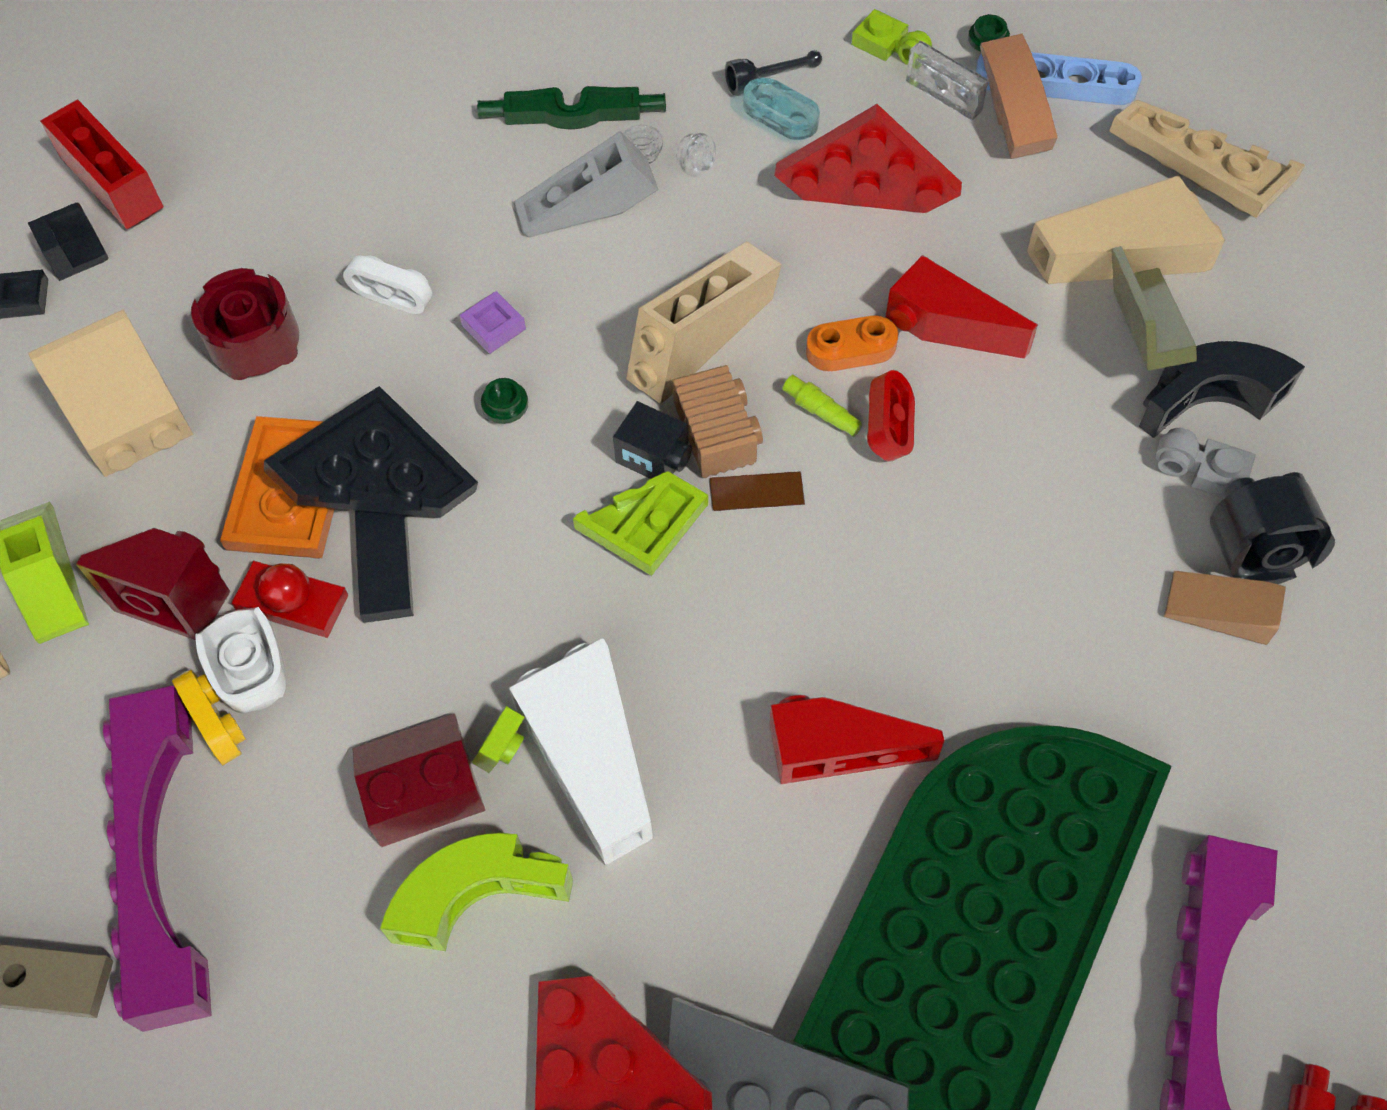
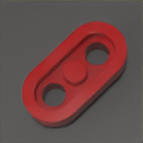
[867,370,915,462]

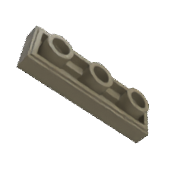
[0,944,113,1018]

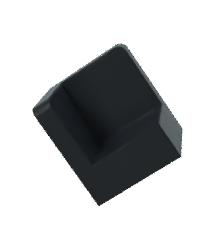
[28,202,109,281]

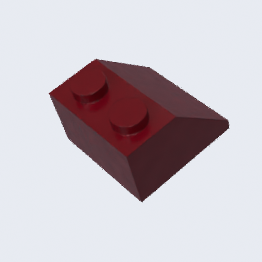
[76,528,231,640]
[353,713,486,847]

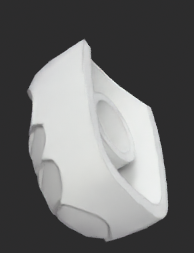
[195,607,286,714]

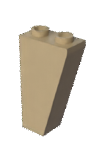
[1027,175,1225,284]
[626,241,782,404]

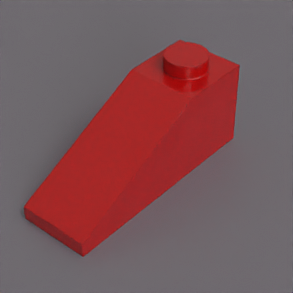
[885,255,1038,359]
[769,695,945,784]

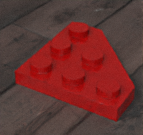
[774,104,962,213]
[535,976,712,1110]

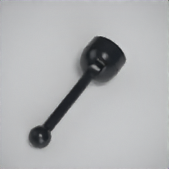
[725,50,822,95]

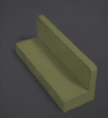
[1112,246,1197,371]

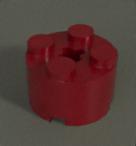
[191,268,299,380]

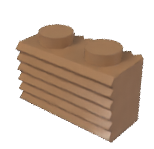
[672,365,763,478]

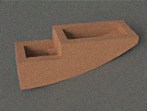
[980,33,1058,159]

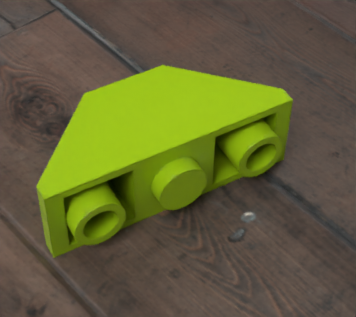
[0,501,89,644]

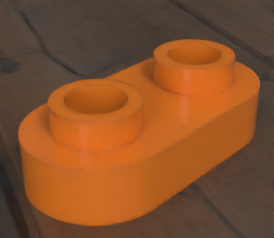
[806,315,898,371]

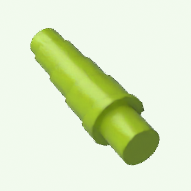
[782,374,862,437]

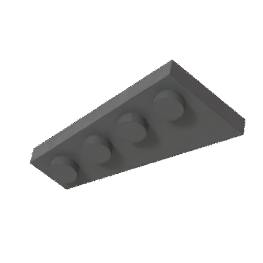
[668,998,910,1110]

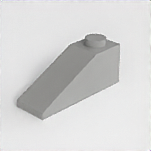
[514,131,659,237]

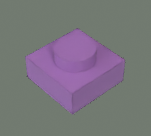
[460,291,526,354]

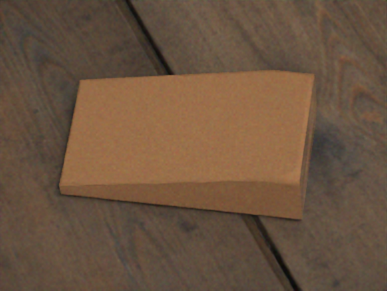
[1164,571,1286,645]

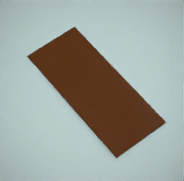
[710,471,805,511]

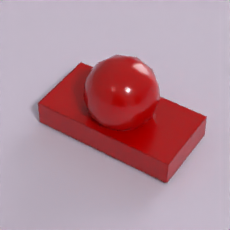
[232,561,349,638]

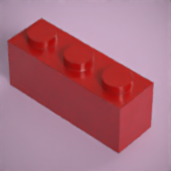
[40,99,164,229]

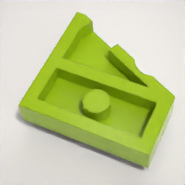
[573,471,708,576]

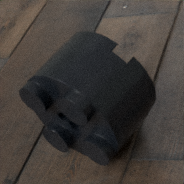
[1210,472,1335,584]

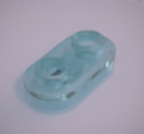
[743,78,820,140]

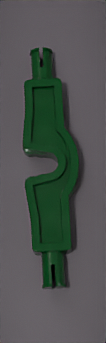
[477,86,666,129]

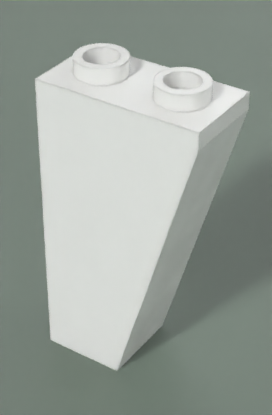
[509,638,653,866]

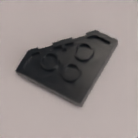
[264,386,478,518]

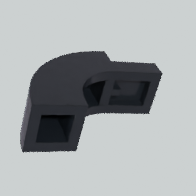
[1139,341,1305,438]

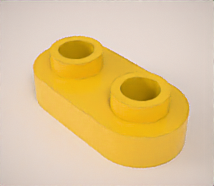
[172,669,246,766]

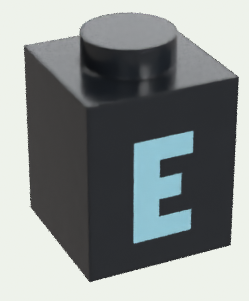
[613,401,692,479]

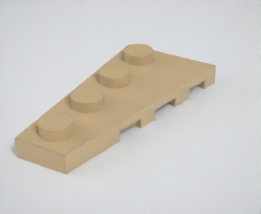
[1109,100,1305,218]

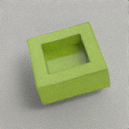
[471,706,525,773]

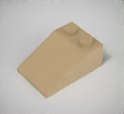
[28,309,193,477]

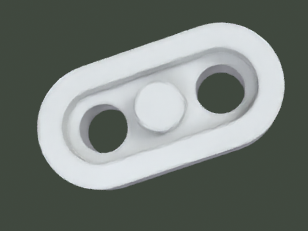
[343,255,433,314]

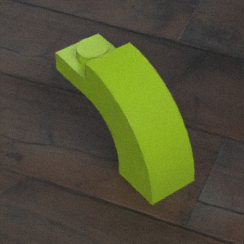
[380,833,573,951]

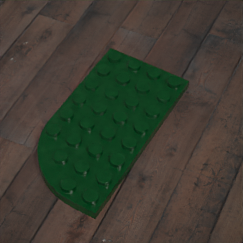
[793,725,1172,1110]

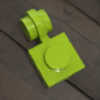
[851,9,932,66]

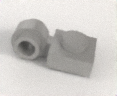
[1155,428,1256,498]

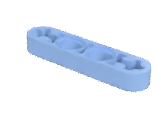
[975,52,1142,105]

